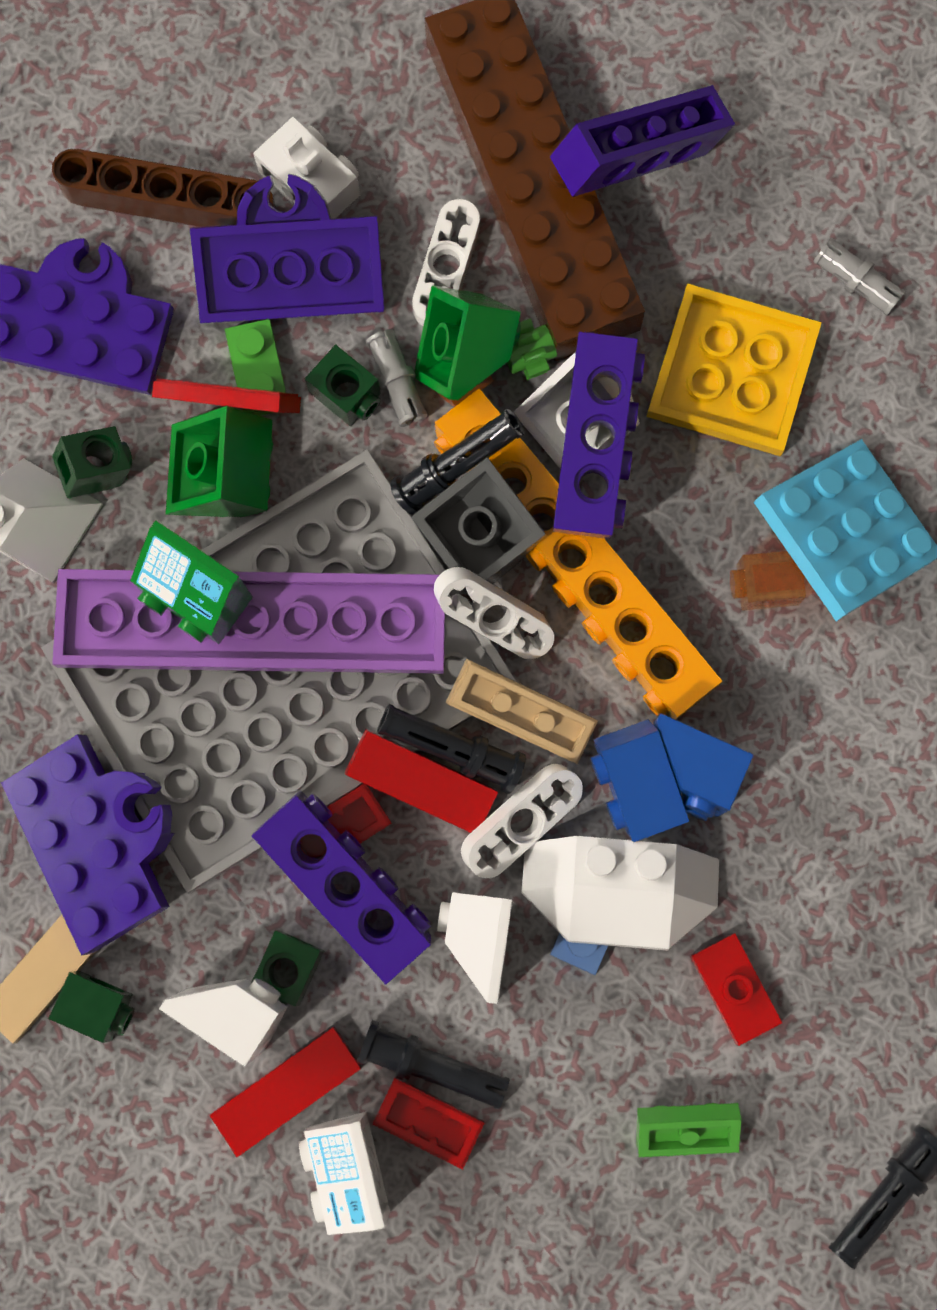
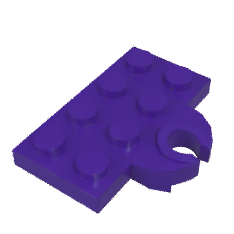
[190,174,385,323]
[0,238,174,395]
[1,734,175,956]

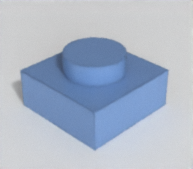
[550,933,608,975]

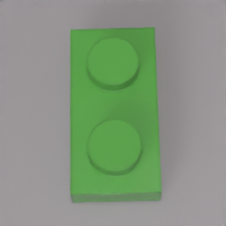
[225,319,287,416]
[637,1103,741,1157]

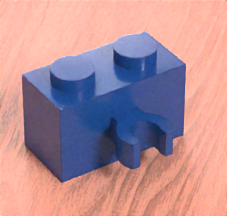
[590,719,689,842]

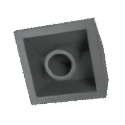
[411,457,546,593]

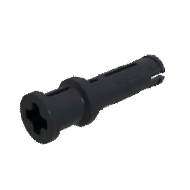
[390,409,524,515]
[377,704,526,794]
[356,1020,510,1110]
[828,1124,937,1270]

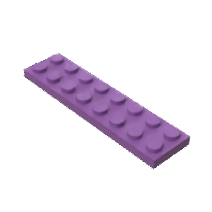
[52,569,445,674]

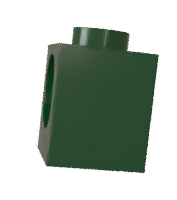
[304,344,381,427]
[52,426,132,499]
[251,930,325,1007]
[48,971,135,1043]

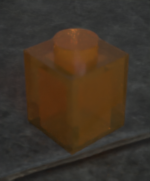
[730,551,806,611]

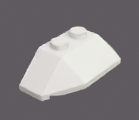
[521,836,719,951]

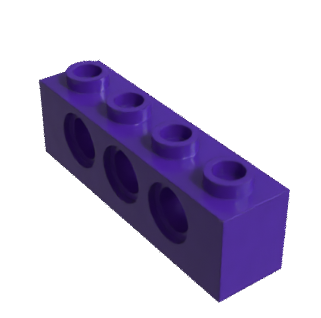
[550,85,735,197]
[553,332,645,539]
[251,790,432,985]

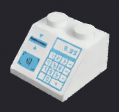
[299,1111,391,1235]

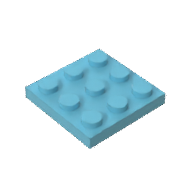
[753,439,937,621]

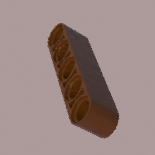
[52,149,277,227]

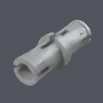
[813,237,906,316]
[366,329,428,427]

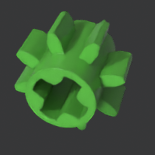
[507,318,557,380]

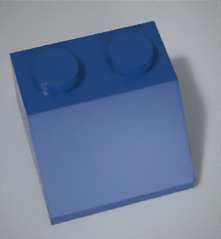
[653,713,754,821]

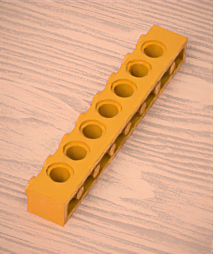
[434,388,722,720]

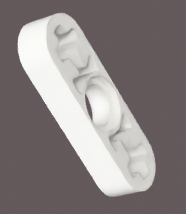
[412,199,480,326]
[434,567,554,659]
[461,764,583,878]

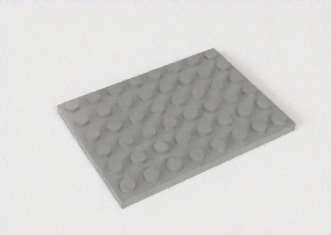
[41,450,517,894]

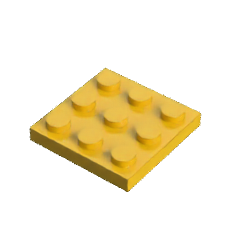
[646,283,822,457]

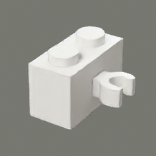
[253,117,360,218]

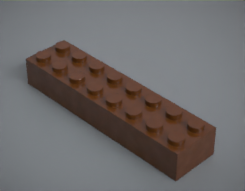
[425,0,645,362]

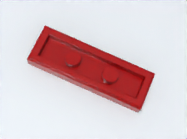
[152,379,301,413]
[344,729,498,833]
[209,1026,362,1157]

